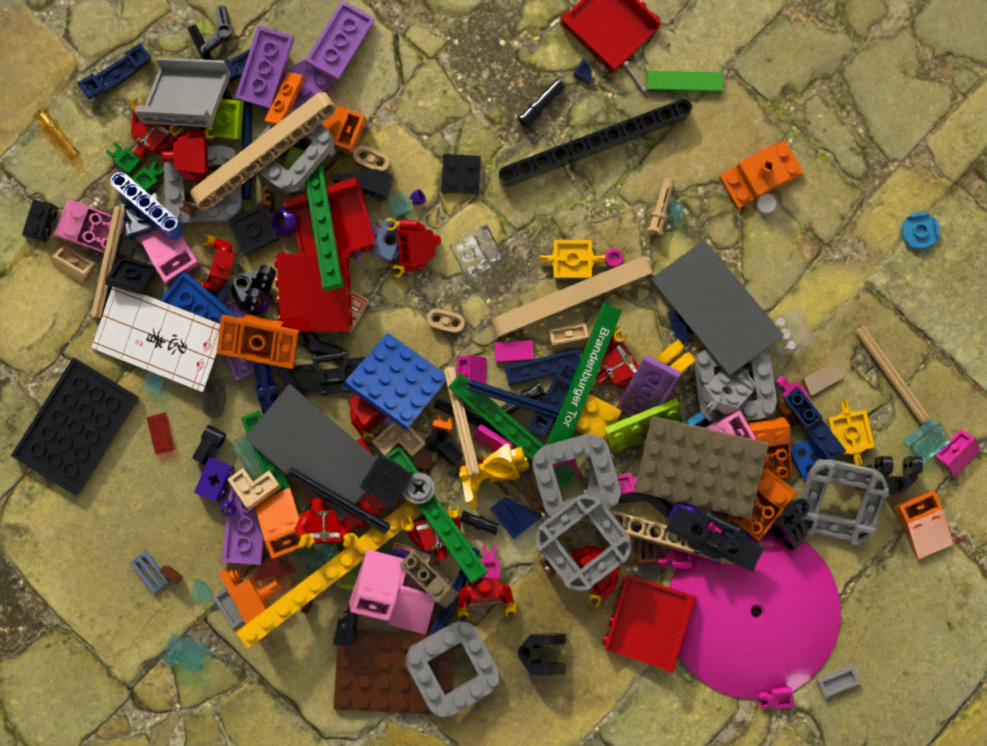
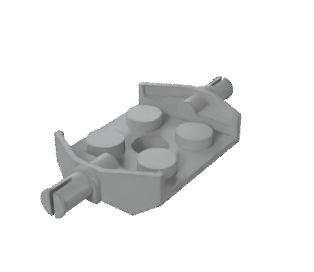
[701,364,757,414]

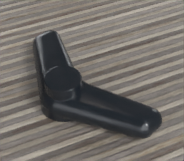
[200,5,232,54]
[302,331,345,355]
[618,492,672,518]

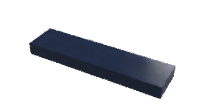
[504,349,581,386]

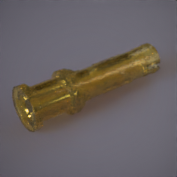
[33,107,80,160]

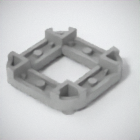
[255,107,335,195]
[164,146,244,225]
[692,349,777,424]
[533,433,621,517]
[798,459,889,545]
[535,493,632,590]
[405,621,499,717]

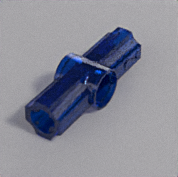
[254,363,278,415]

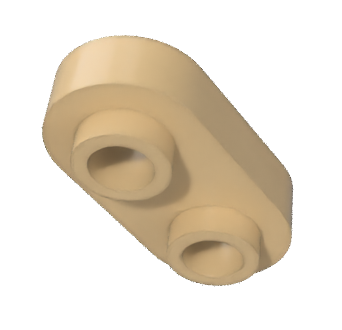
[353,145,390,172]
[427,309,465,333]

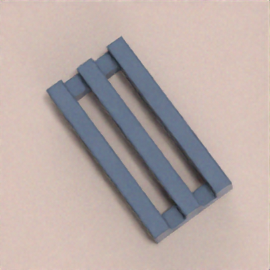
[130,551,170,594]

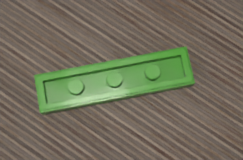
[647,71,723,92]

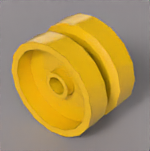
[655,339,696,375]

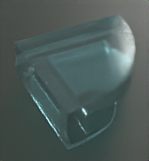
[192,580,213,601]

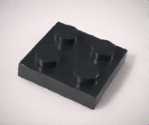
[441,154,481,194]
[228,204,279,255]
[105,256,157,295]
[359,453,414,507]

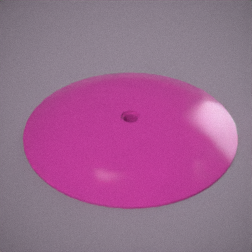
[669,526,841,699]

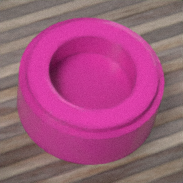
[605,249,624,268]

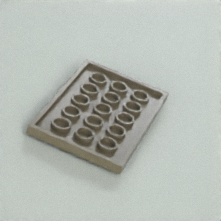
[635,416,769,519]

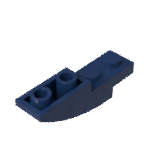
[783,388,847,460]

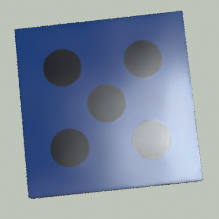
[791,438,838,483]

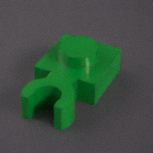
[106,142,142,175]
[131,161,164,192]

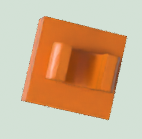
[431,415,453,436]

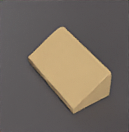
[52,245,96,283]
[549,323,589,353]
[801,360,844,396]

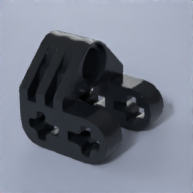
[231,265,277,315]
[874,456,923,495]
[767,498,810,551]
[518,633,566,676]

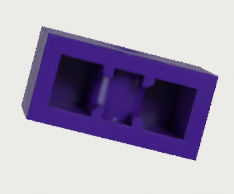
[194,457,235,502]

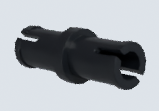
[460,510,499,535]

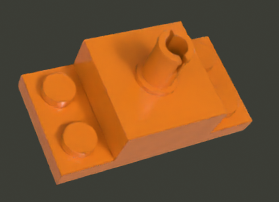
[719,140,804,210]
[217,314,299,369]
[219,568,282,643]

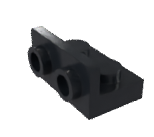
[22,199,57,242]
[333,606,358,646]

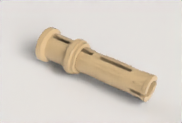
[646,177,675,236]

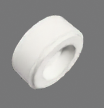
[756,194,776,214]

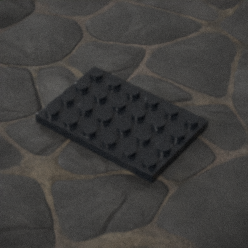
[11,357,140,496]

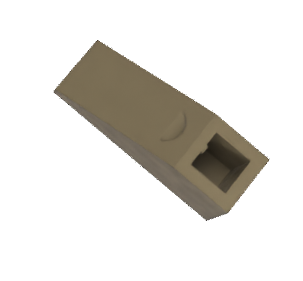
[400,550,459,608]

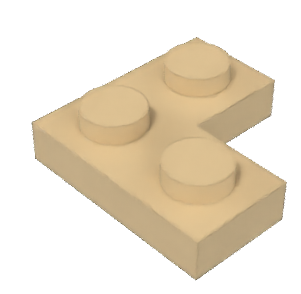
[372,422,425,457]
[227,468,281,510]

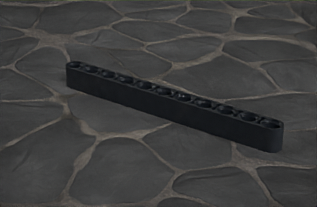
[499,99,692,187]

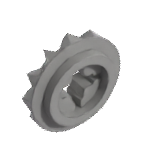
[404,473,435,504]

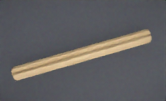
[91,206,126,318]
[855,326,930,424]
[444,367,479,476]

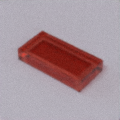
[146,412,176,455]

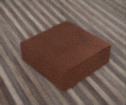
[159,565,182,583]

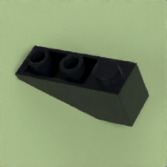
[332,169,394,201]

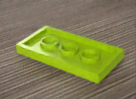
[604,399,682,454]

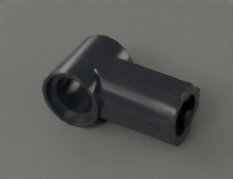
[192,424,227,465]
[425,429,463,467]

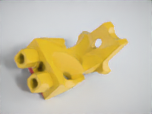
[459,444,530,509]

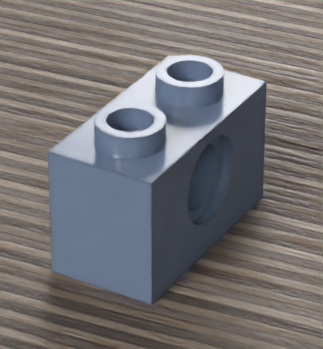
[370,217,400,264]

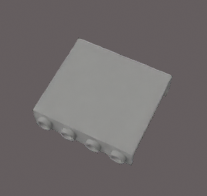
[134,58,231,127]

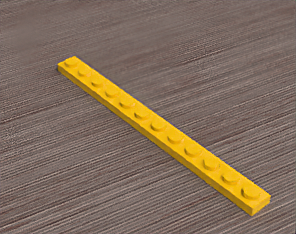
[236,501,423,649]

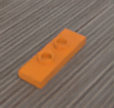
[264,72,306,126]

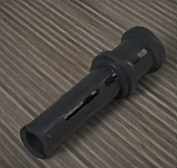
[517,78,565,128]
[501,380,547,415]

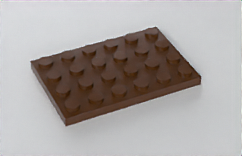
[333,630,455,715]

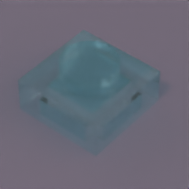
[388,192,413,218]
[669,200,684,223]
[141,371,167,396]

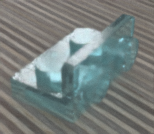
[902,419,952,464]
[232,433,262,474]
[293,544,340,577]
[162,635,210,672]

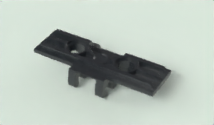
[287,350,366,396]
[666,505,765,572]

